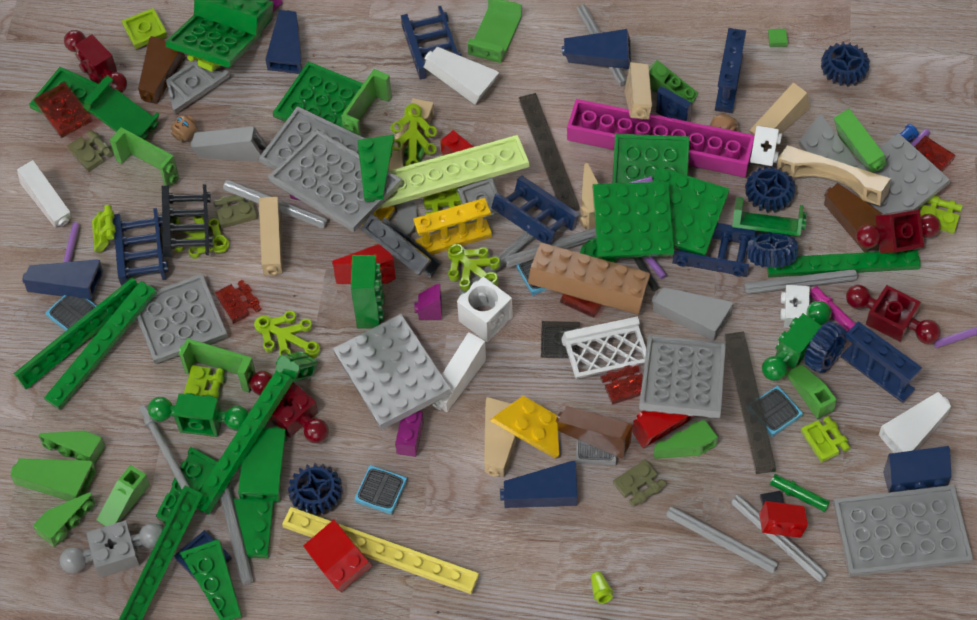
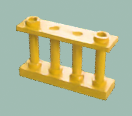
[413,198,492,255]

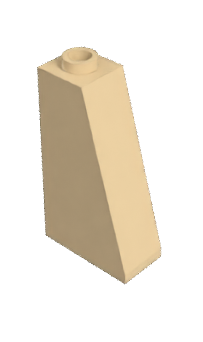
[624,62,652,119]
[750,82,810,148]
[259,197,283,276]
[484,397,518,477]

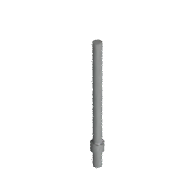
[140,405,189,489]

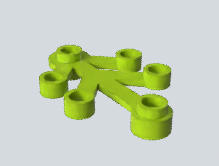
[390,103,437,167]
[170,216,230,259]
[447,244,501,291]
[254,311,320,358]

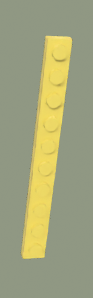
[282,507,479,594]

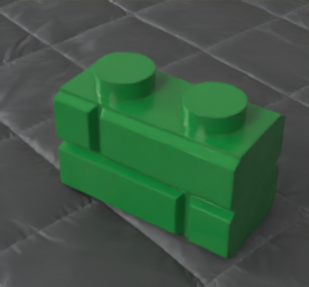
[275,351,318,382]

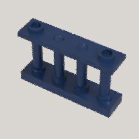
[401,6,462,80]
[715,28,746,114]
[491,175,580,245]
[113,208,169,286]
[672,223,756,277]
[840,321,922,403]

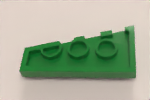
[357,134,395,203]
[156,446,218,524]
[180,539,243,620]

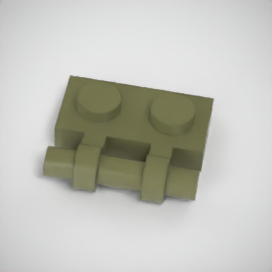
[67,130,113,172]
[213,194,257,229]
[613,459,666,507]

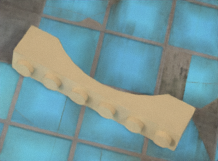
[389,98,434,171]
[777,145,891,206]

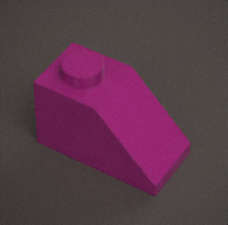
[414,284,442,320]

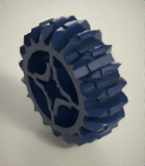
[821,42,870,87]
[745,165,796,213]
[747,232,798,268]
[804,321,847,373]
[288,463,343,516]

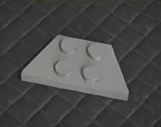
[166,61,230,114]
[799,114,859,167]

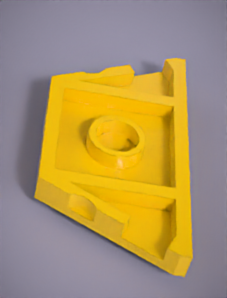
[490,395,559,459]

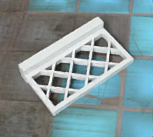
[561,316,646,379]

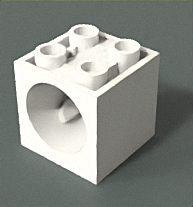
[457,277,513,343]

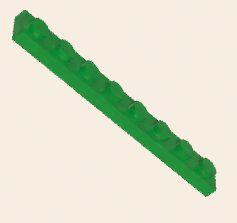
[767,249,921,278]
[13,278,138,390]
[44,281,157,410]
[196,371,294,515]
[118,485,203,620]

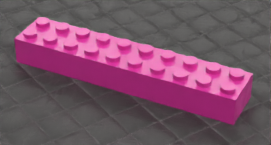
[567,99,755,177]

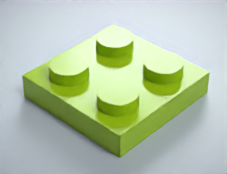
[121,8,168,49]

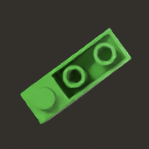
[649,60,698,103]
[786,365,837,419]
[653,419,718,459]
[38,430,105,465]
[97,465,150,526]
[33,492,96,547]

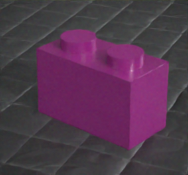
[395,411,424,457]

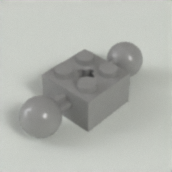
[59,520,163,578]

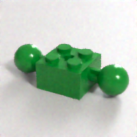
[762,301,832,381]
[148,393,249,437]

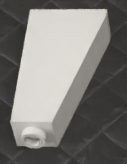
[424,47,499,105]
[17,160,71,228]
[432,332,486,412]
[879,392,951,453]

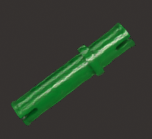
[769,473,830,513]

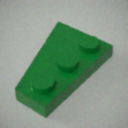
[233,499,274,559]

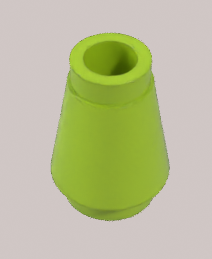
[590,572,613,604]

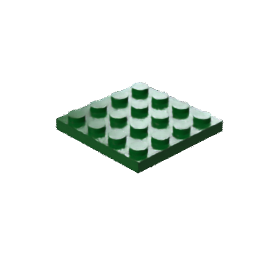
[166,15,262,68]
[273,61,364,128]
[612,134,690,183]
[653,167,730,256]
[592,182,674,259]

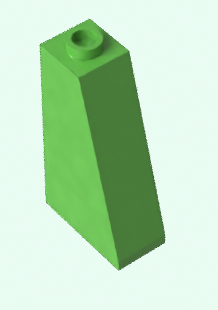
[834,109,887,173]
[10,458,97,501]

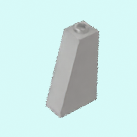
[191,126,267,162]
[652,287,733,341]

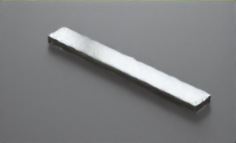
[519,93,580,211]
[725,331,776,474]

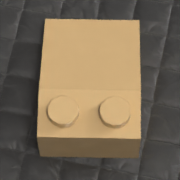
[579,163,598,230]

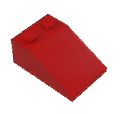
[332,244,396,285]
[632,410,694,449]
[303,519,373,593]

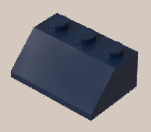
[883,446,952,493]

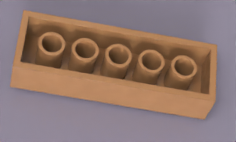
[528,242,650,315]

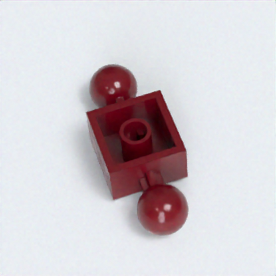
[64,30,127,93]
[856,209,941,253]
[846,285,941,344]
[250,371,329,444]

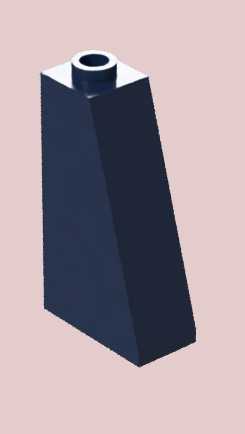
[265,10,302,74]
[562,29,632,69]
[22,259,103,300]
[500,461,577,508]

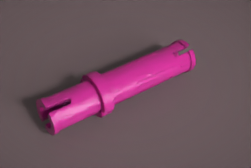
[809,286,856,332]

